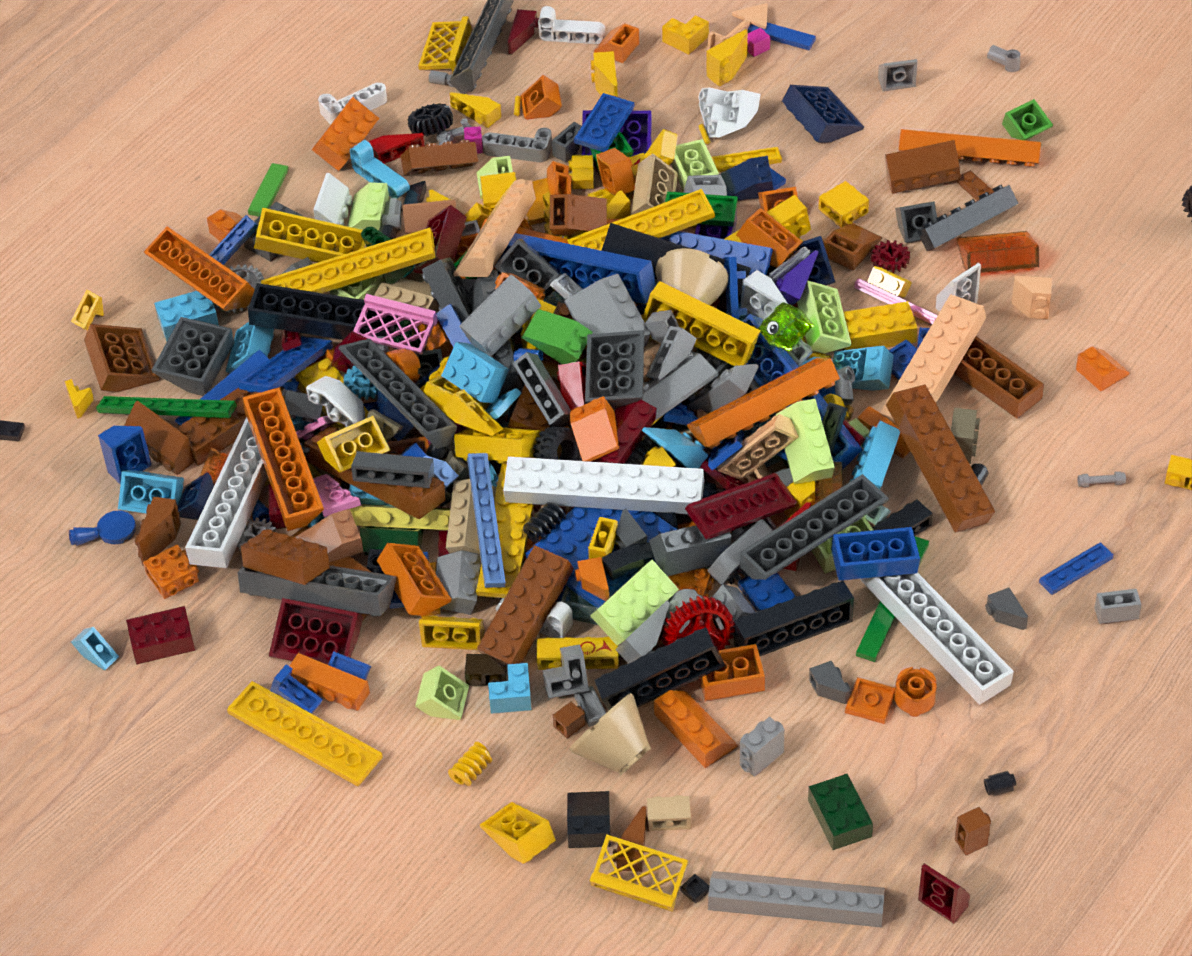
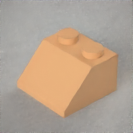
[1012,276,1052,319]

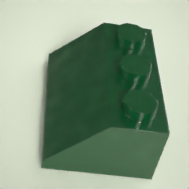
[360,526,424,555]

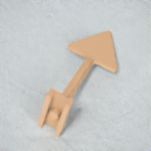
[707,3,768,50]

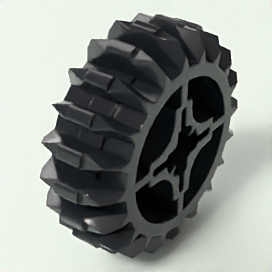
[407,103,454,137]

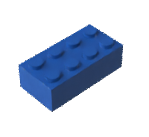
[831,527,920,581]

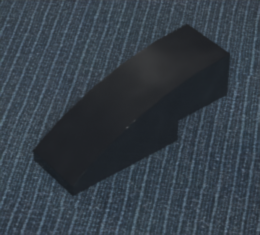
[602,542,656,580]

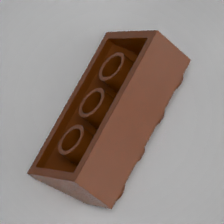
[885,140,960,194]
[124,401,194,475]

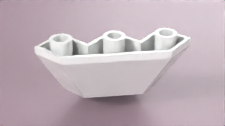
[699,87,761,138]
[306,376,365,427]

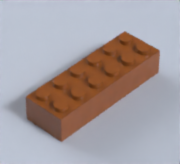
[954,336,1044,419]
[176,387,282,466]
[477,545,574,668]

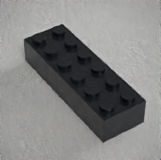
[734,580,854,656]
[594,627,725,710]

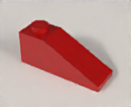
[368,133,425,164]

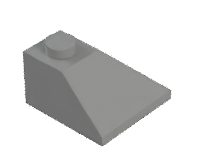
[878,59,918,91]

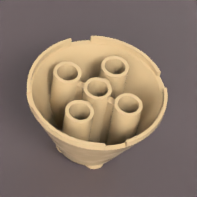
[655,248,729,305]
[569,694,651,775]

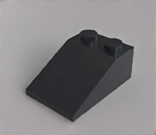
[567,791,611,848]

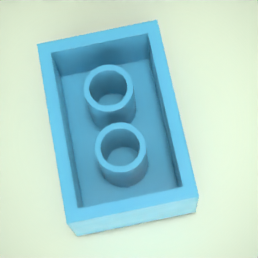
[154,291,219,342]
[441,342,510,403]

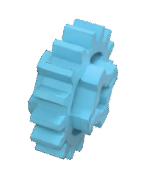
[343,366,379,400]

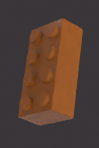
[241,529,330,585]

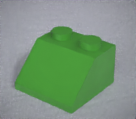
[1002,99,1053,141]

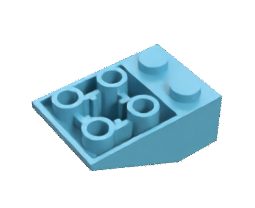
[833,346,894,391]

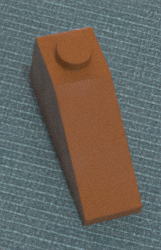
[613,806,647,872]

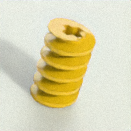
[448,741,493,786]

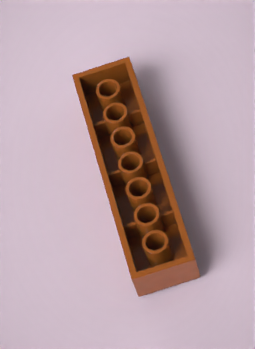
[886,384,996,533]
[304,425,445,520]

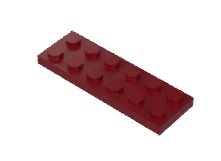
[685,473,797,540]

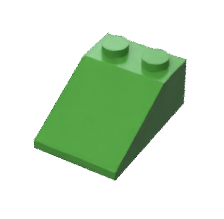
[522,309,593,364]

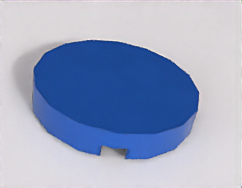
[97,510,136,544]

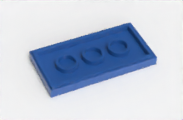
[574,93,635,152]
[708,430,744,470]

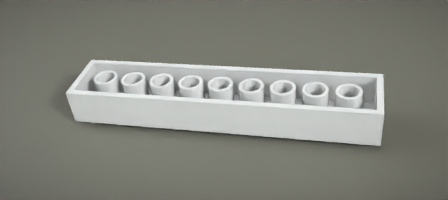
[185,417,268,568]
[503,457,704,514]
[860,572,1014,705]

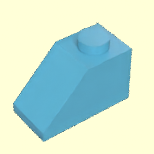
[71,627,119,670]

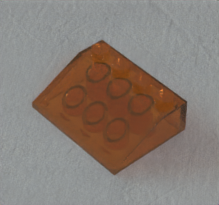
[956,231,1039,274]

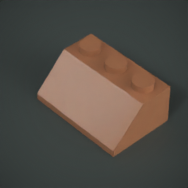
[402,199,456,235]

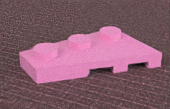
[313,474,361,517]

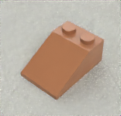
[295,509,363,562]

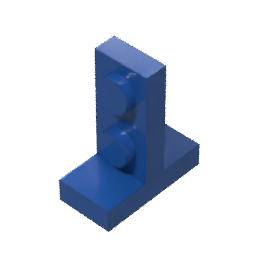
[270,664,323,714]

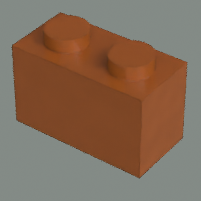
[955,807,991,856]

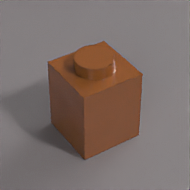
[553,701,585,739]

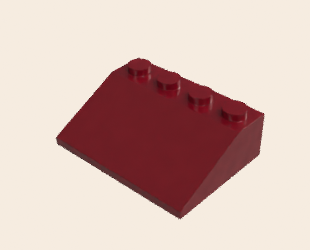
[268,598,363,665]

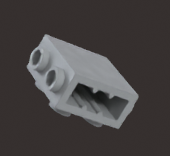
[740,717,784,777]

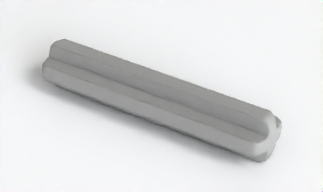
[768,247,810,283]

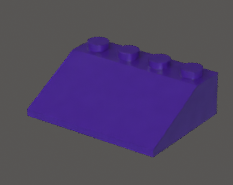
[582,110,652,157]

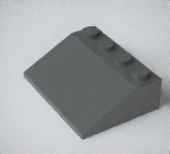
[152,317,234,396]
[585,330,644,410]

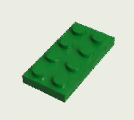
[665,191,738,227]

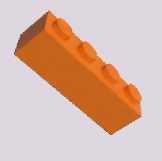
[289,653,370,711]

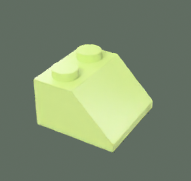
[415,666,469,720]

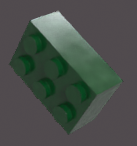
[808,774,873,850]

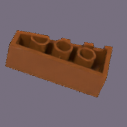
[400,140,478,176]

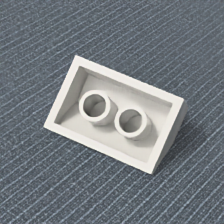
[313,173,352,226]

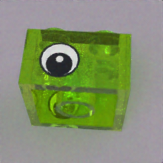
[757,302,814,352]

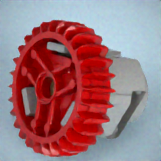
[661,589,735,650]

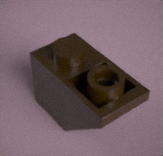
[465,654,506,687]

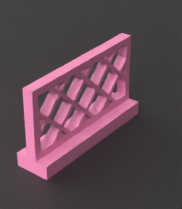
[354,294,438,355]

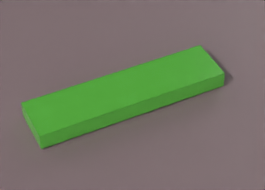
[248,163,289,216]

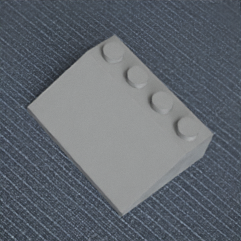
[564,274,650,346]

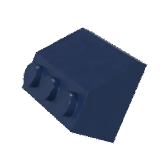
[378,391,414,442]

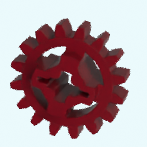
[871,240,910,273]

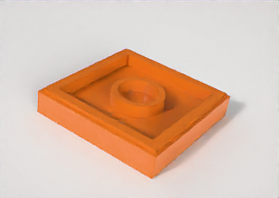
[845,677,897,724]

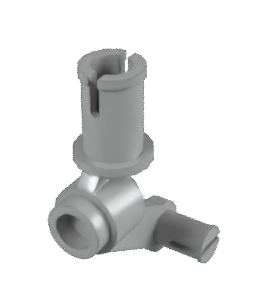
[437,118,472,145]

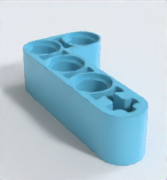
[350,140,410,198]

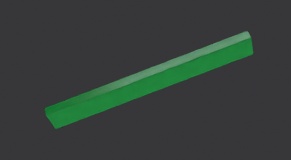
[96,396,237,418]
[856,536,929,662]

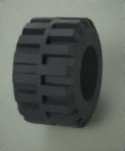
[533,427,582,461]

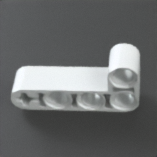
[538,6,605,44]
[318,83,387,124]
[496,598,573,638]

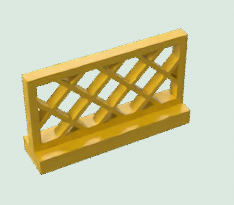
[418,16,472,73]
[589,834,688,912]

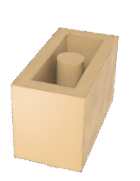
[647,795,691,831]

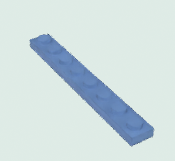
[467,453,506,588]

